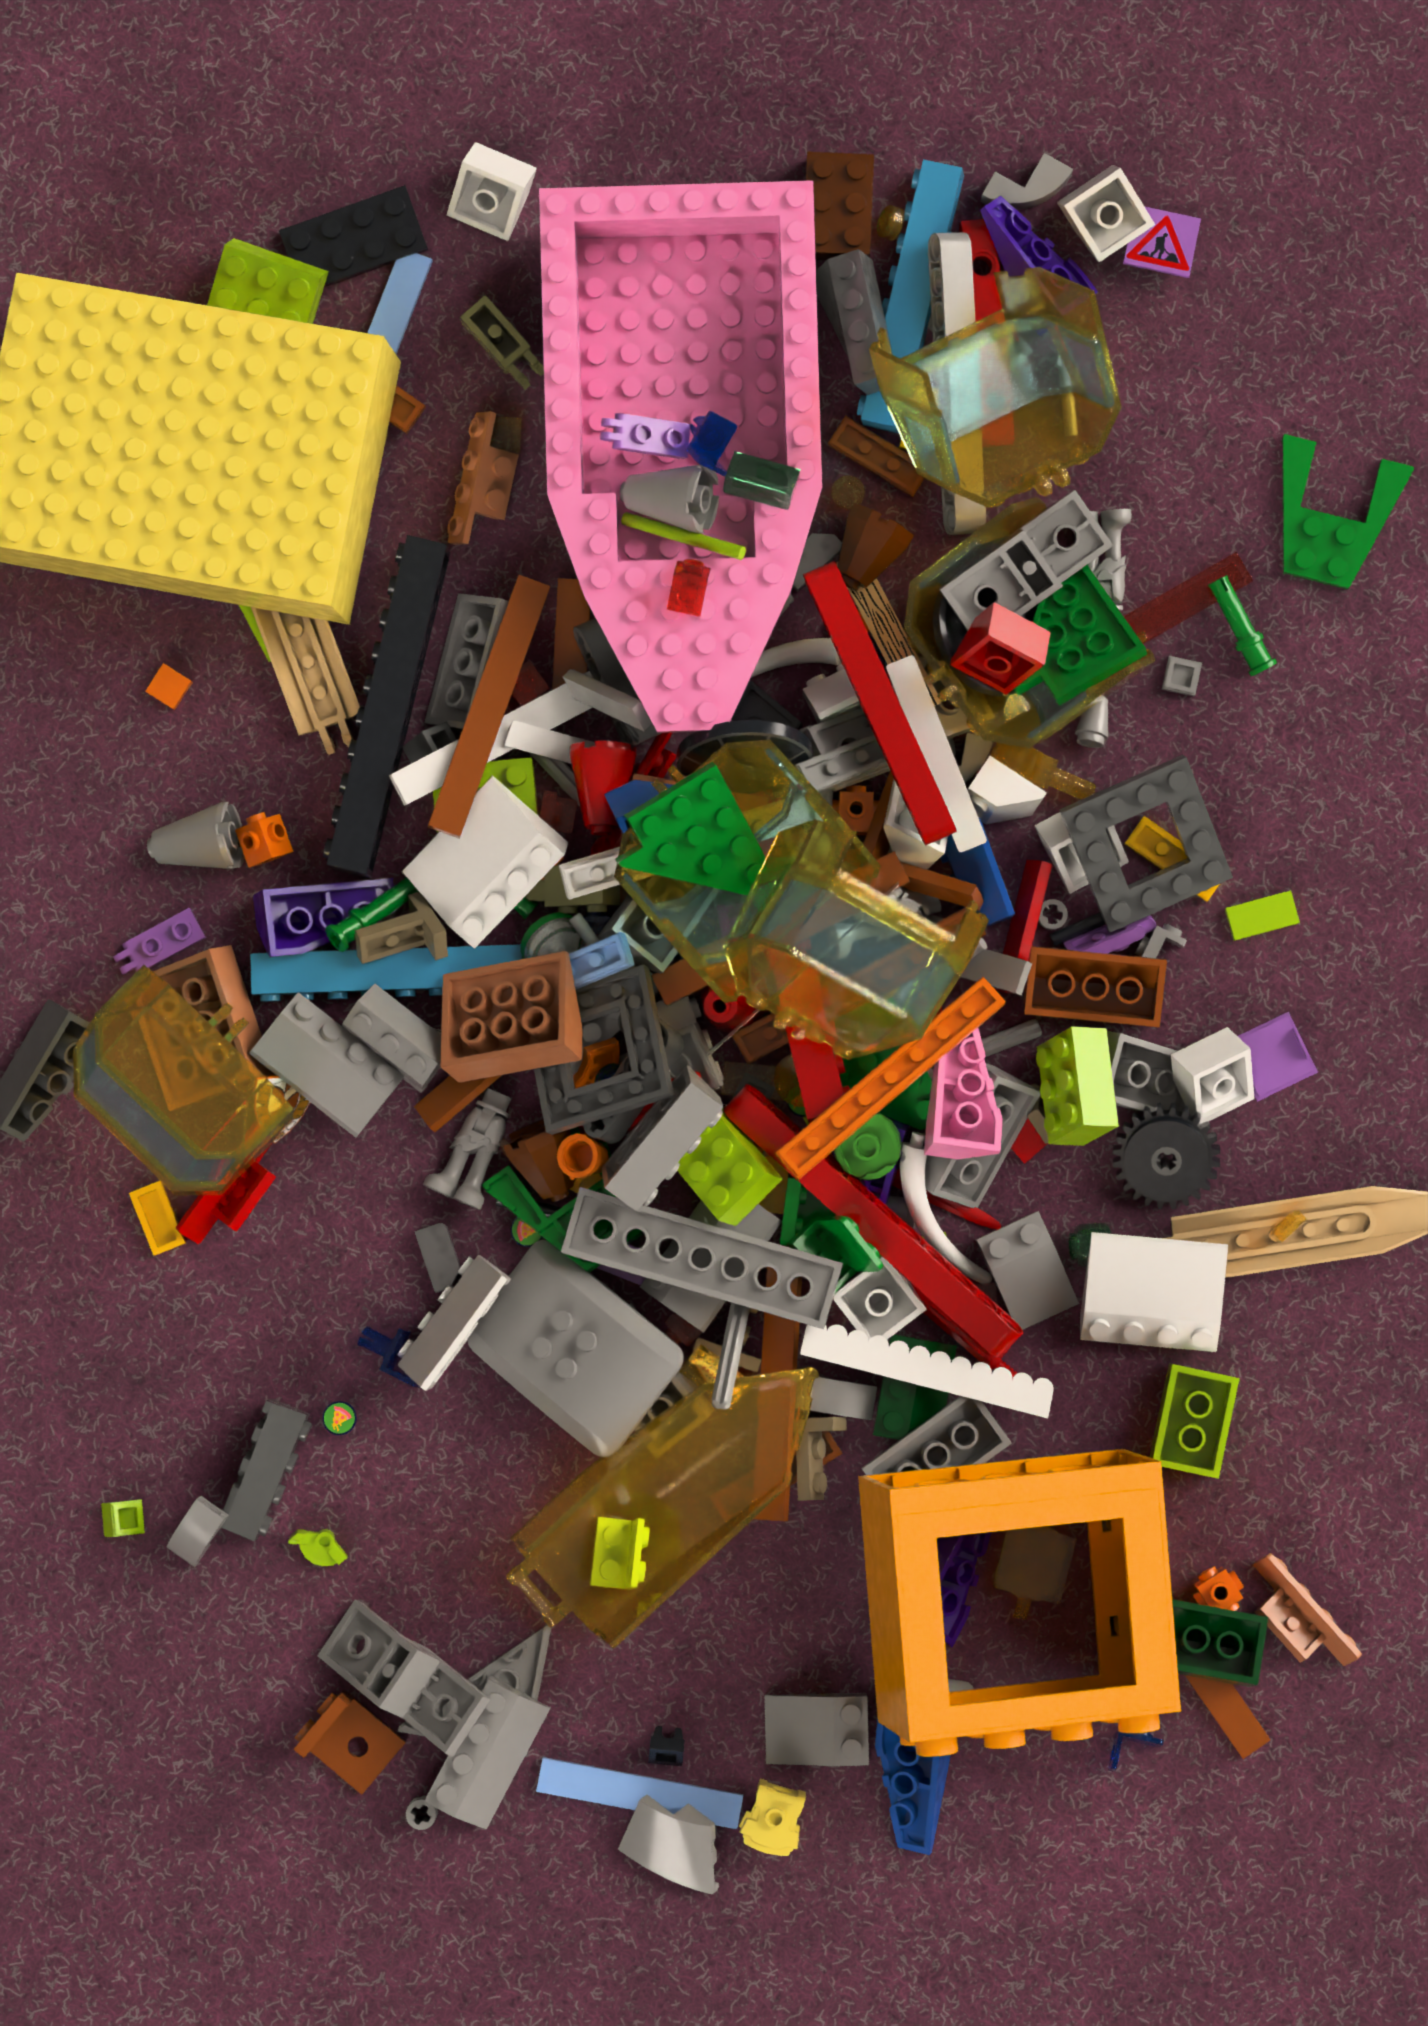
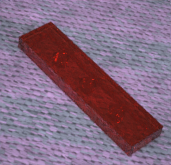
[1124,552,1253,645]

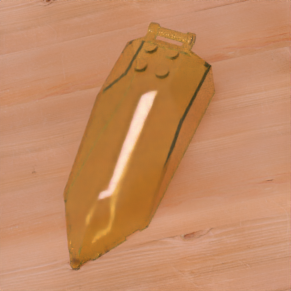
[506,1367,819,1648]

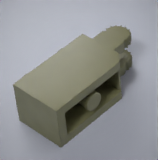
[460,295,544,390]
[525,866,620,914]

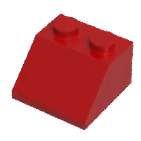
[950,602,1051,695]

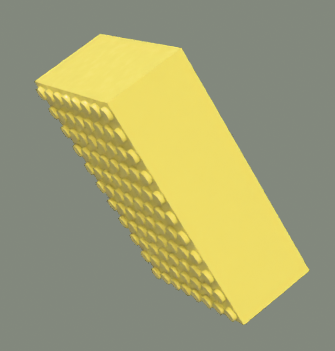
[0,273,401,625]

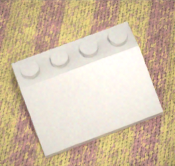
[402,775,568,949]
[1080,1232,1228,1352]
[397,1255,511,1391]

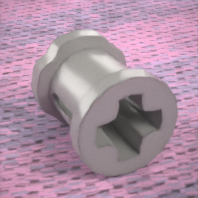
[406,1795,438,1830]

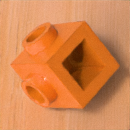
[832,786,879,835]
[235,812,294,868]
[1193,1566,1244,1611]

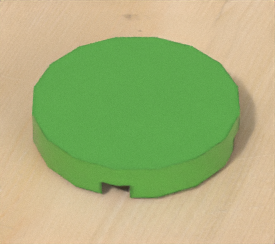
[834,1113,902,1180]

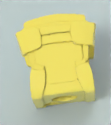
[739,1779,806,1856]

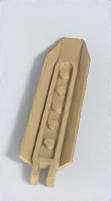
[251,607,360,755]
[1162,1186,1428,1278]

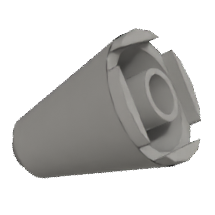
[620,464,719,534]
[147,802,244,869]

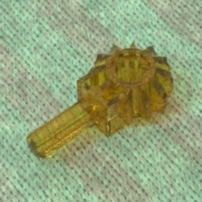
[990,739,1096,800]

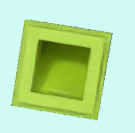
[101,1499,145,1537]

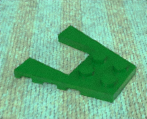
[1282,434,1414,590]
[481,1127,643,1273]

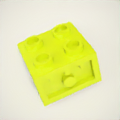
[590,1517,650,1590]

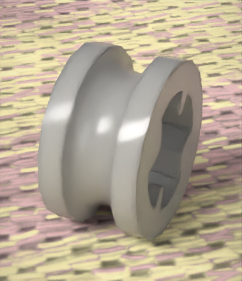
[1038,899,1068,930]

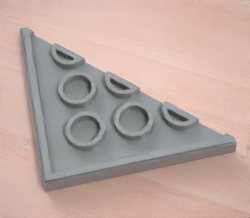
[398,1625,552,1756]

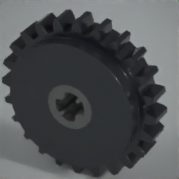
[1113,1103,1220,1209]

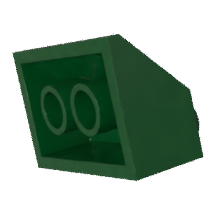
[872,1334,957,1440]
[1172,1599,1268,1687]

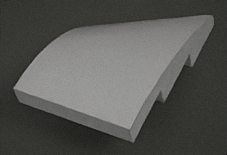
[618,1795,719,1895]

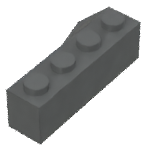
[816,249,899,395]
[0,999,116,1142]
[221,1399,312,1542]

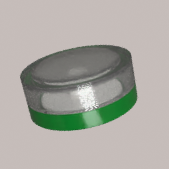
[520,912,587,959]

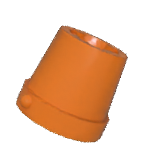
[557,1132,609,1180]

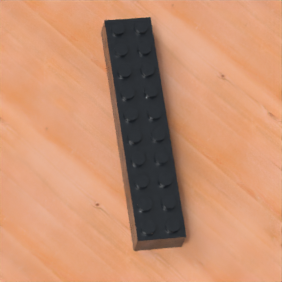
[323,535,451,879]

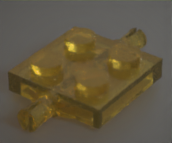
[993,1526,1077,1620]

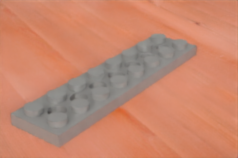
[561,1187,843,1329]

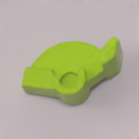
[288,1529,348,1566]

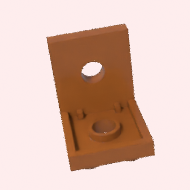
[293,1689,407,1795]

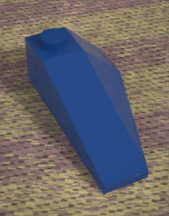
[875,1719,951,1855]

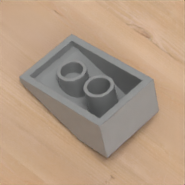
[1107,1031,1186,1113]
[975,1211,1079,1330]
[765,1693,869,1766]

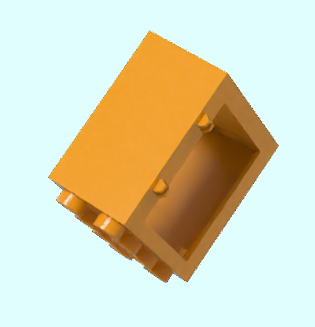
[858,1449,1181,1757]

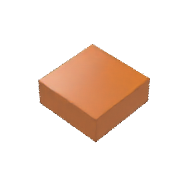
[145,663,193,710]

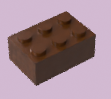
[806,151,874,260]

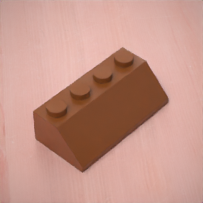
[1022,946,1167,1027]

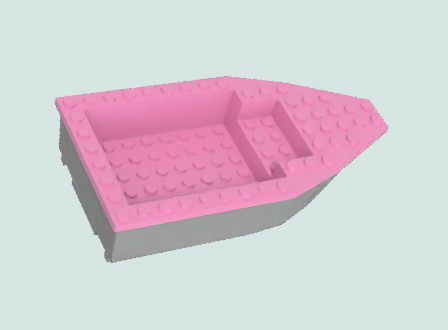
[539,181,822,733]

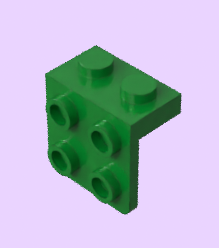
[787,1215,884,1293]

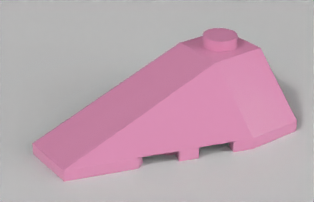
[924,1028,1003,1160]

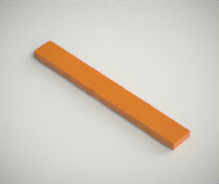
[776,977,1006,1180]

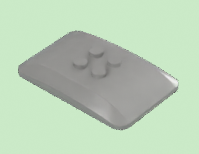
[467,1240,683,1458]

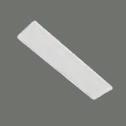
[505,721,595,763]

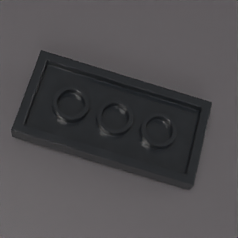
[279,185,428,287]

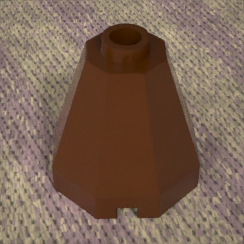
[837,503,914,591]
[499,1119,574,1202]

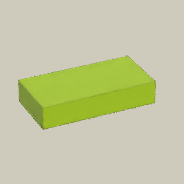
[1225,890,1300,941]

